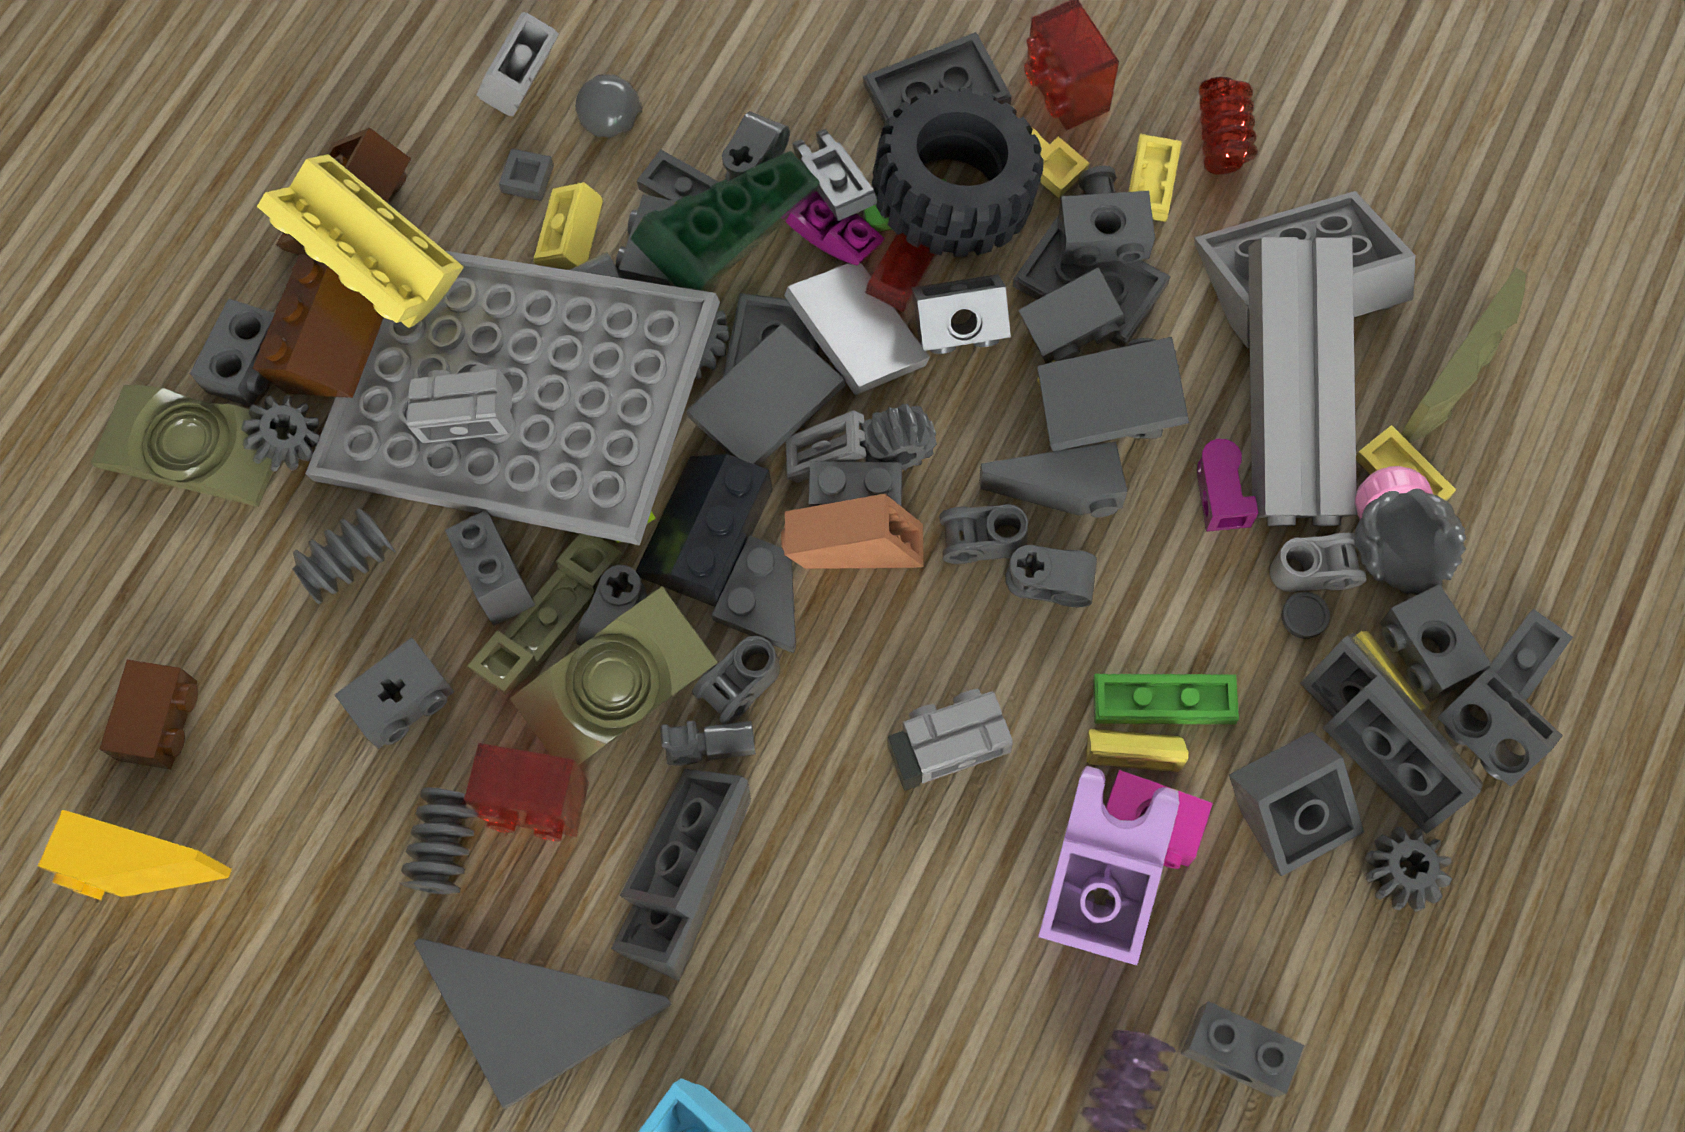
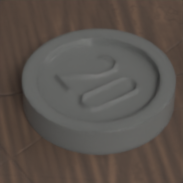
[1281,592,1330,639]

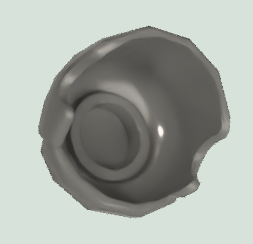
[575,74,642,138]

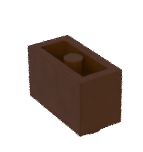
[99,659,198,770]

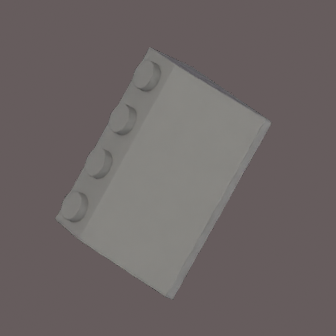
[1194,191,1416,348]

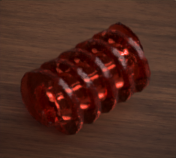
[1199,77,1257,175]

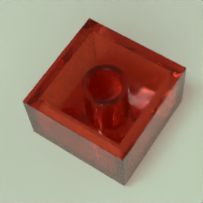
[1024,0,1119,131]
[464,743,589,841]

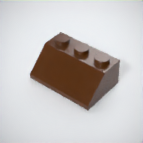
[276,127,411,256]
[253,254,384,398]

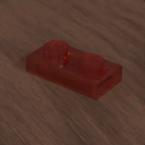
[865,232,937,312]

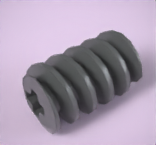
[292,508,397,604]
[400,787,479,894]

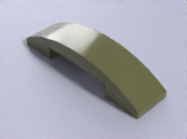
[468,533,622,695]

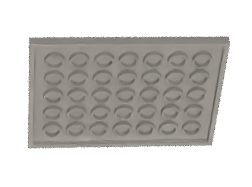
[305,251,720,545]

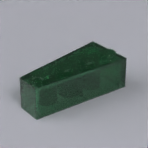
[630,151,821,291]

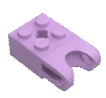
[1038,766,1179,965]

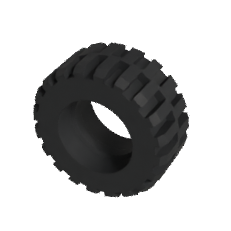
[872,87,1043,257]

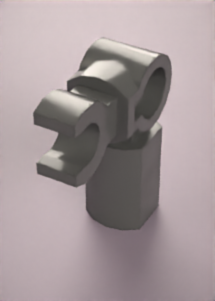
[660,721,756,766]

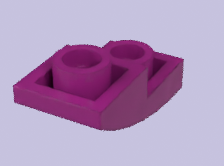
[785,191,885,266]

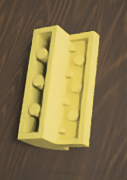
[257,154,464,328]

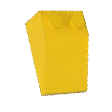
[38,809,232,900]

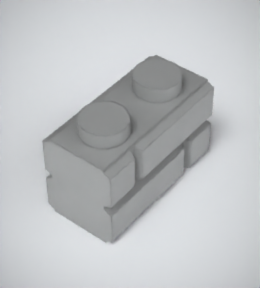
[476,12,559,117]
[407,365,513,443]
[903,689,1013,783]

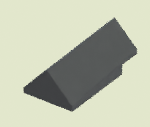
[1300,633,1483,834]
[611,769,751,981]

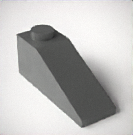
[979,441,1128,518]

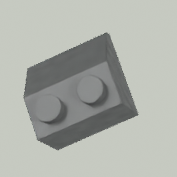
[1229,731,1364,877]

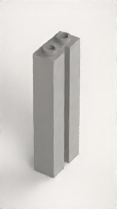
[1248,237,1357,526]

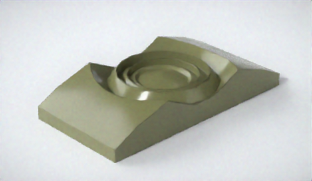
[1401,268,1526,443]
[91,385,286,507]
[510,587,718,775]

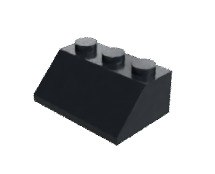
[636,454,772,607]

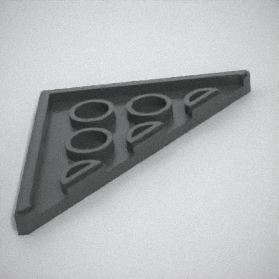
[414,939,672,1109]

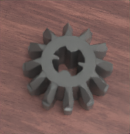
[241,395,320,472]
[860,404,937,471]
[1365,827,1452,912]

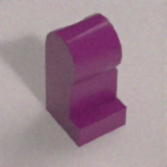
[1197,438,1259,532]

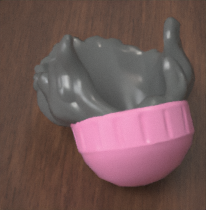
[1354,466,1466,595]

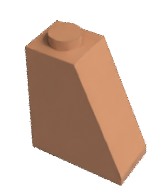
[781,494,923,569]

